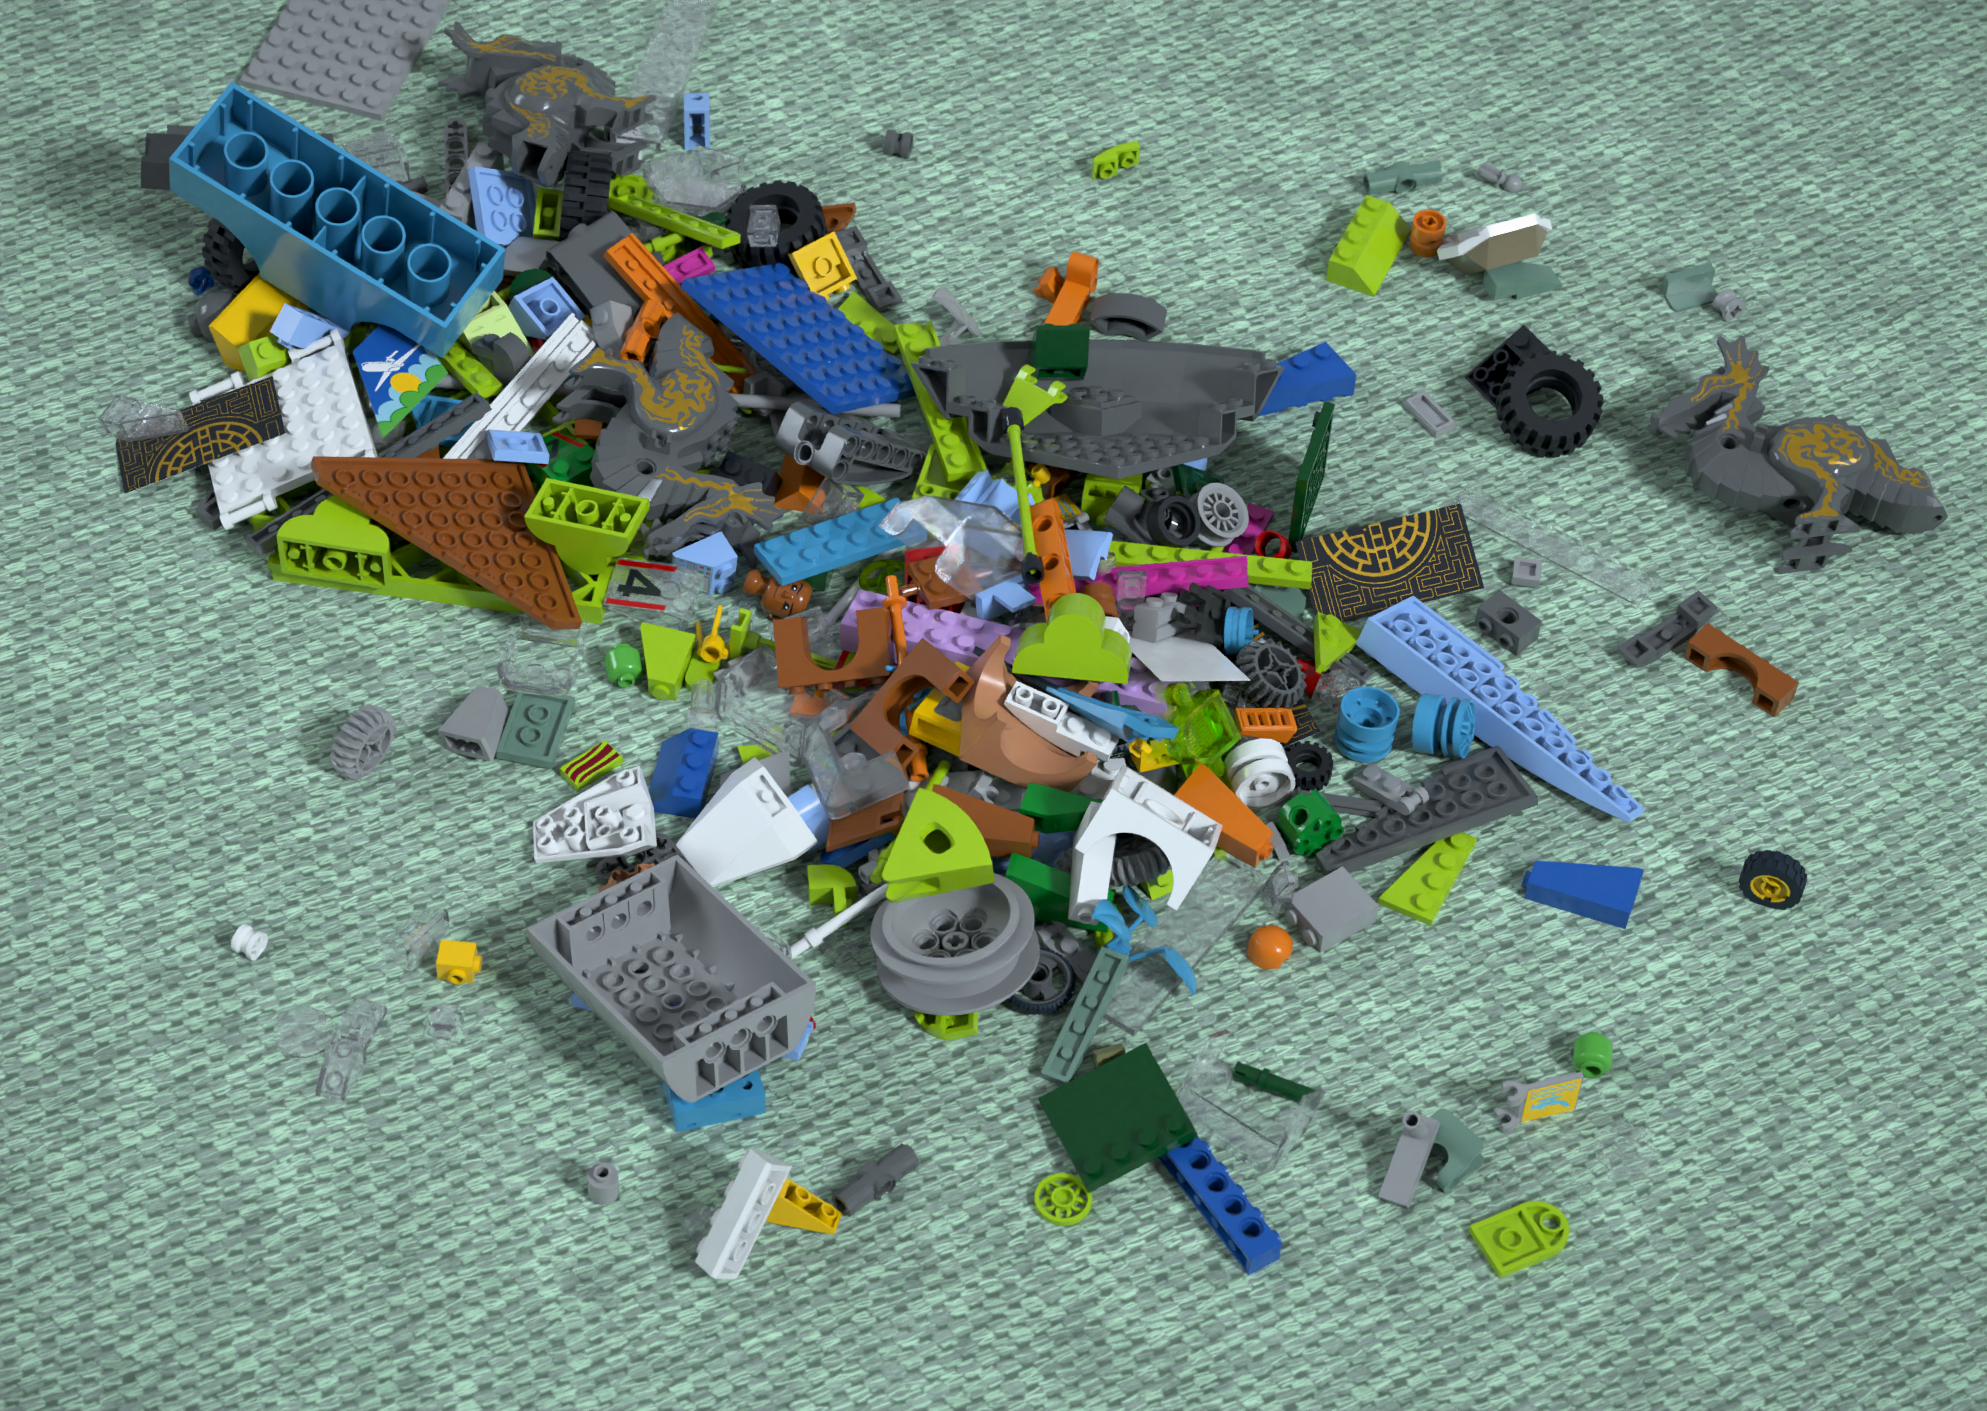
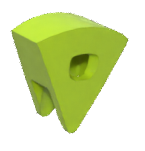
[882,788,995,903]

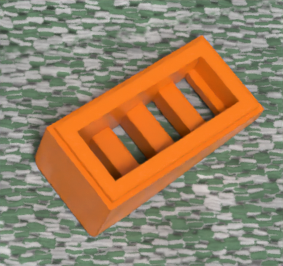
[1233,708,1297,743]

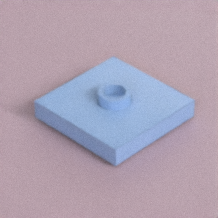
[485,429,550,464]

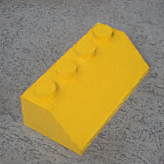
[209,273,310,372]

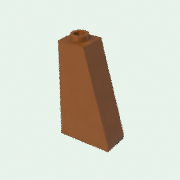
[932,784,1040,859]

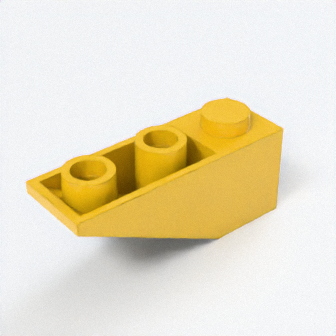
[765,1178,842,1235]

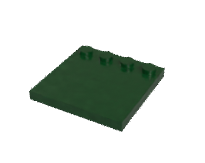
[1288,401,1335,553]
[1038,1043,1199,1193]

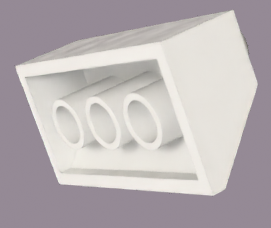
[695,1148,792,1279]

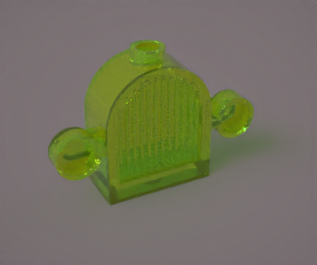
[1165,682,1242,779]

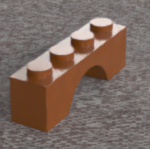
[1684,623,1799,718]

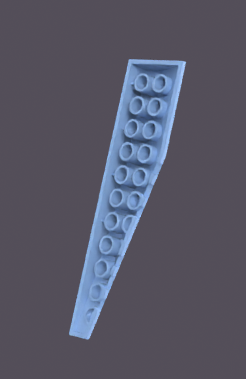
[1356,596,1645,823]

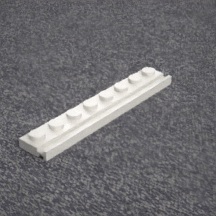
[443,313,598,459]

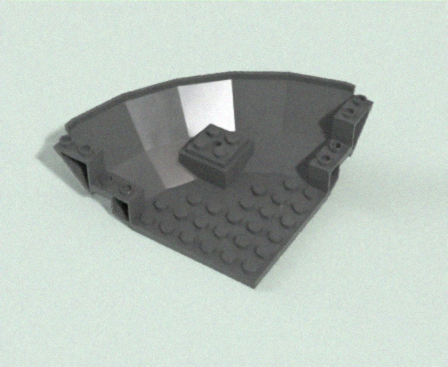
[911,339,1284,479]

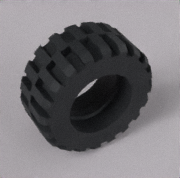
[559,150,613,242]
[725,180,828,275]
[202,218,260,295]
[1496,351,1604,458]

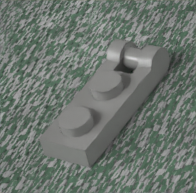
[1352,764,1429,816]
[1035,921,1096,986]

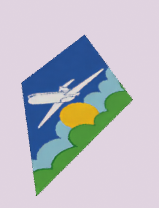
[353,324,448,438]

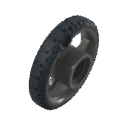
[1005,948,1076,1015]

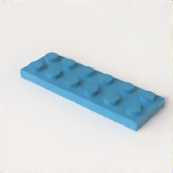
[753,498,926,586]

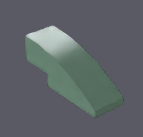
[1483,263,1563,301]

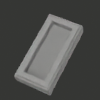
[1402,390,1457,439]

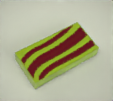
[559,740,623,791]

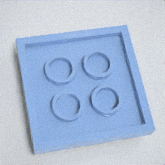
[468,167,536,249]

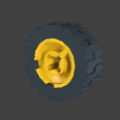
[1738,850,1807,910]

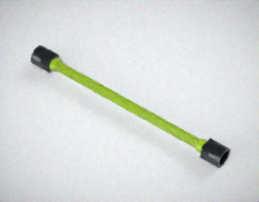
[1001,407,1045,584]

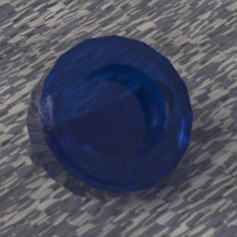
[188,267,215,296]

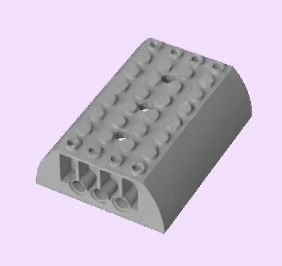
[526,854,816,1103]

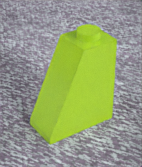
[640,622,696,701]

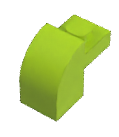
[807,864,857,927]

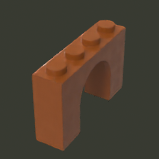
[773,607,895,695]
[849,638,976,772]

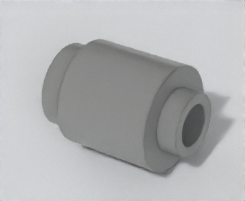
[587,1162,619,1205]

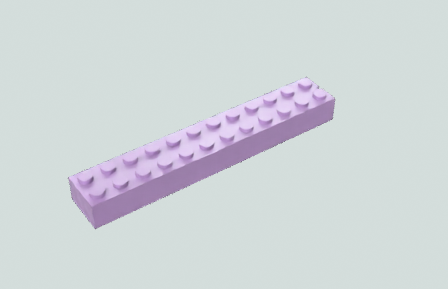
[840,589,1182,722]

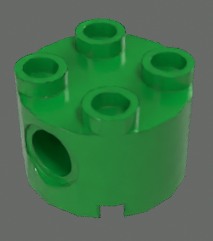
[1274,790,1344,858]

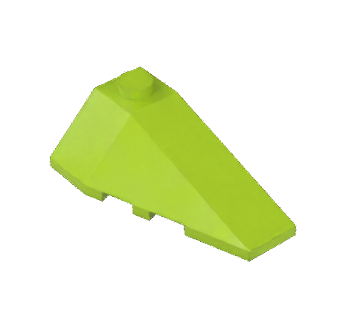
[237,319,334,382]

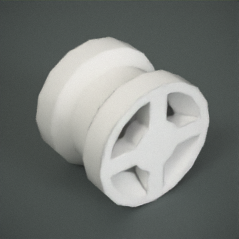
[231,924,268,961]

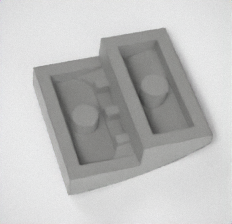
[503,237,560,277]

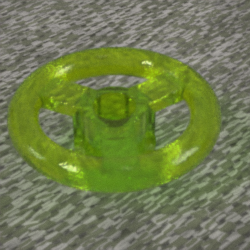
[859,559,905,596]

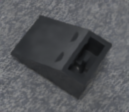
[1464,325,1550,410]
[716,451,783,526]

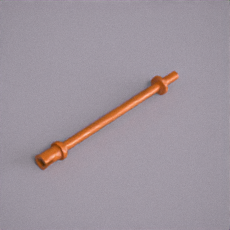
[882,575,929,782]

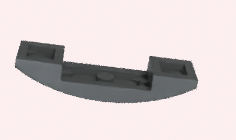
[835,226,903,311]
[1617,590,1718,668]

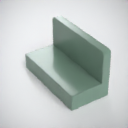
[1661,263,1718,312]

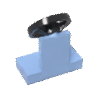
[975,574,1045,627]

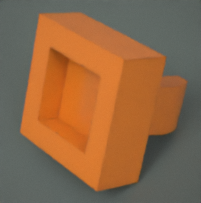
[1033,267,1065,304]

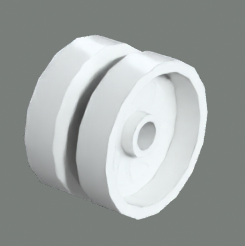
[1224,738,1295,809]

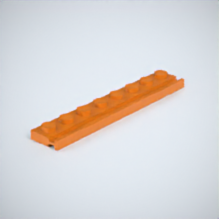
[603,233,758,415]

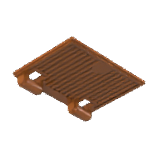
[826,768,909,852]

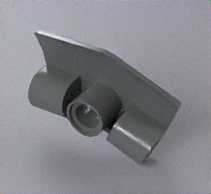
[1104,485,1186,548]

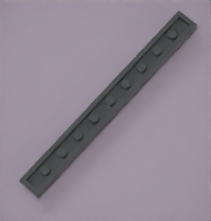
[245,393,492,556]

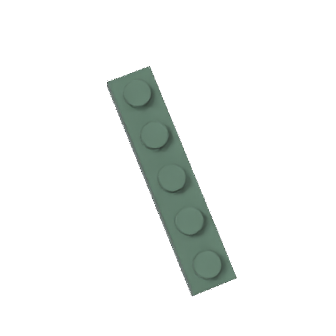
[1041,947,1130,1085]

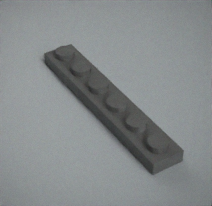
[1224,586,1374,688]

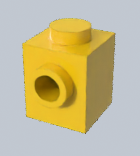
[436,939,482,985]

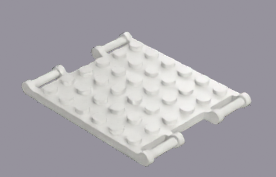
[189,328,377,530]

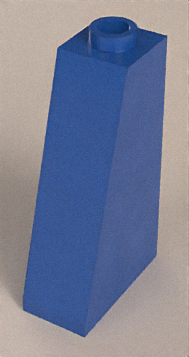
[1521,861,1644,929]

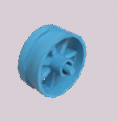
[1224,606,1259,657]

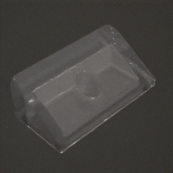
[725,582,761,632]

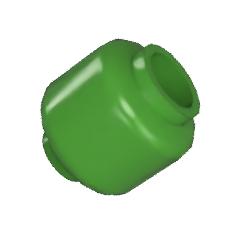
[604,643,643,688]
[1573,1032,1613,1078]

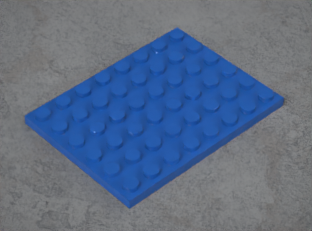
[680,263,916,415]

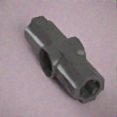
[832,1143,919,1217]

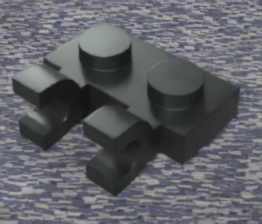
[1175,582,1231,647]

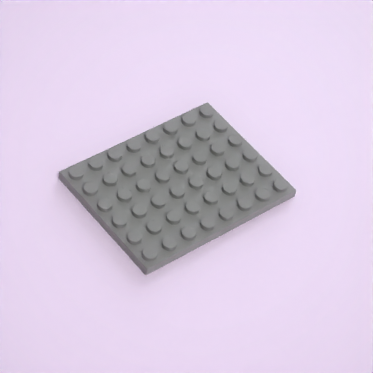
[240,0,453,121]

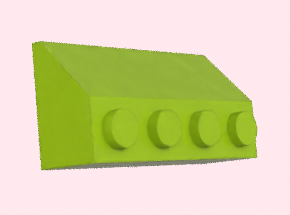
[1326,195,1411,297]

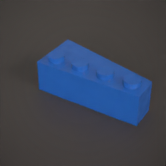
[1258,341,1357,417]

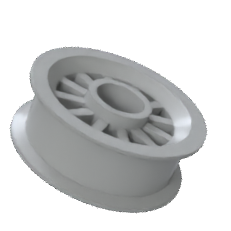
[1189,483,1249,547]

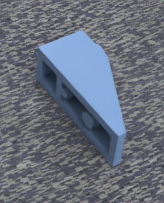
[270,303,350,349]

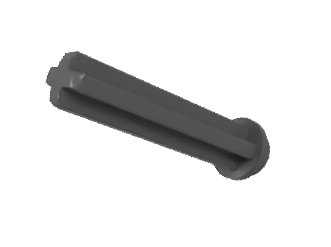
[1290,786,1382,818]

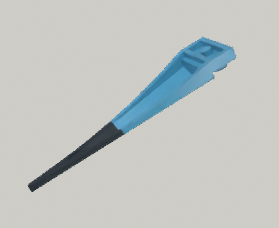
[972,646,1179,743]

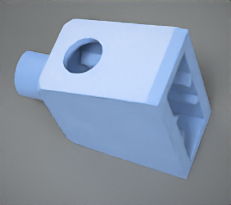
[684,93,710,150]

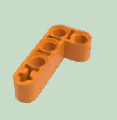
[1044,251,1099,326]

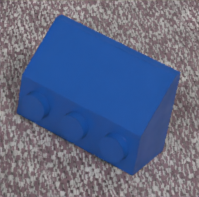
[649,728,719,819]

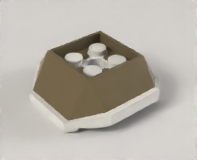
[1437,214,1552,275]

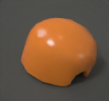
[1247,924,1293,969]

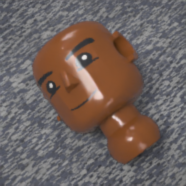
[742,569,813,620]

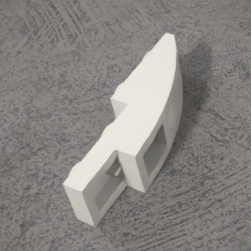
[1004,681,1119,762]

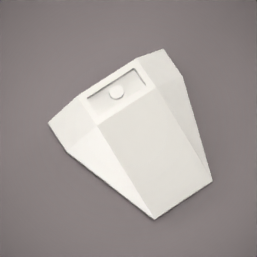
[675,757,818,888]
[533,766,657,863]

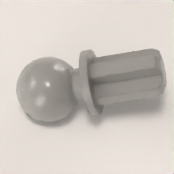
[1477,163,1522,193]

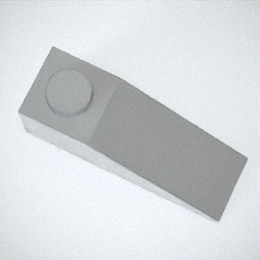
[590,300,634,359]

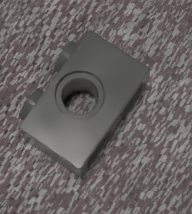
[1474,590,1542,656]

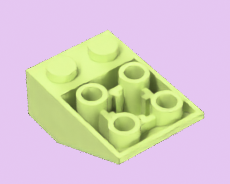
[457,291,534,376]

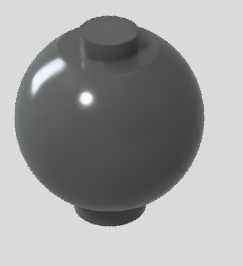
[188,291,237,343]

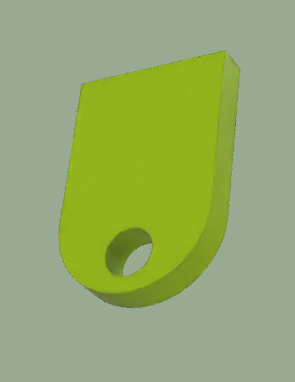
[1468,1201,1570,1279]

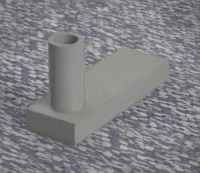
[1378,1111,1440,1209]

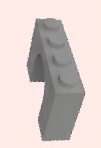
[440,143,505,230]

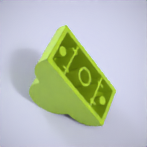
[524,478,650,575]
[277,496,393,590]
[1012,593,1132,684]

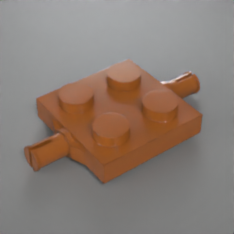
[898,551,991,610]

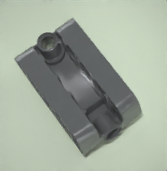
[546,211,664,344]
[775,402,926,486]

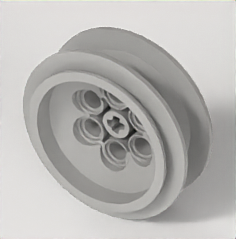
[870,873,1040,1015]

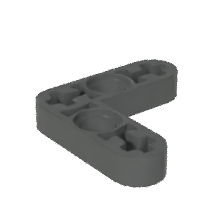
[596,833,696,885]

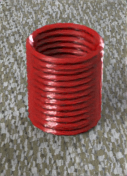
[1254,530,1292,559]

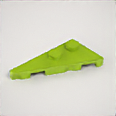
[1313,612,1362,674]

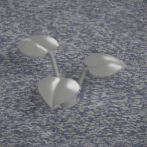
[932,287,981,346]

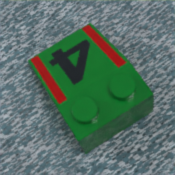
[524,431,595,488]

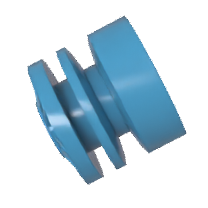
[1334,686,1400,763]
[1412,693,1476,759]

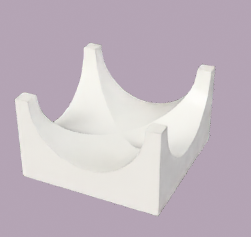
[1075,765,1223,911]

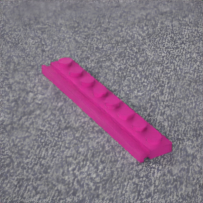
[1028,556,1249,605]

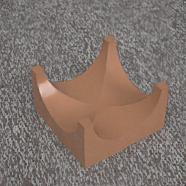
[960,634,1099,792]

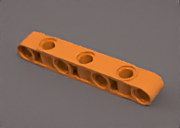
[1029,497,1076,623]

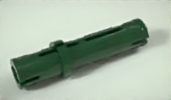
[1231,1061,1324,1110]

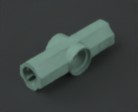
[1363,161,1443,195]

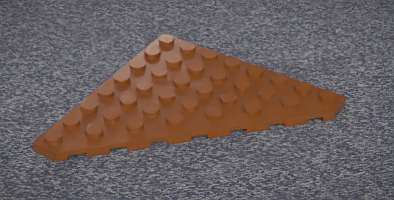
[310,456,582,630]

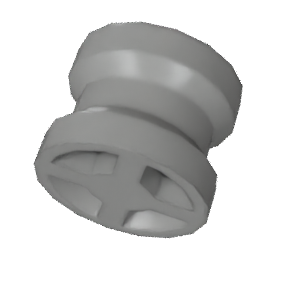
[1712,289,1746,322]

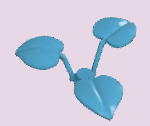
[1091,886,1196,997]

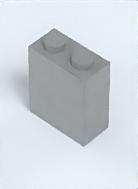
[1284,866,1379,953]

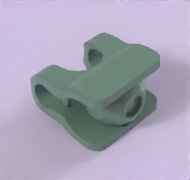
[1429,1108,1484,1193]

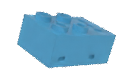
[662,1069,766,1132]

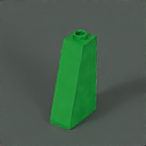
[1006,853,1118,933]

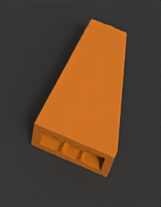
[1174,763,1274,868]

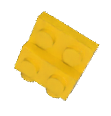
[788,232,857,300]

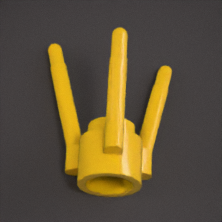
[695,605,730,663]

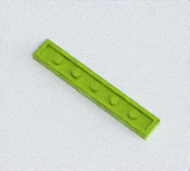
[609,193,740,249]

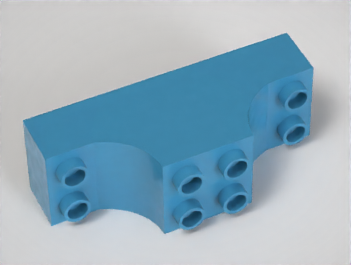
[169,82,506,358]

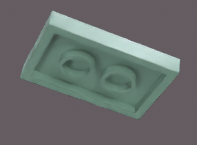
[496,686,576,769]

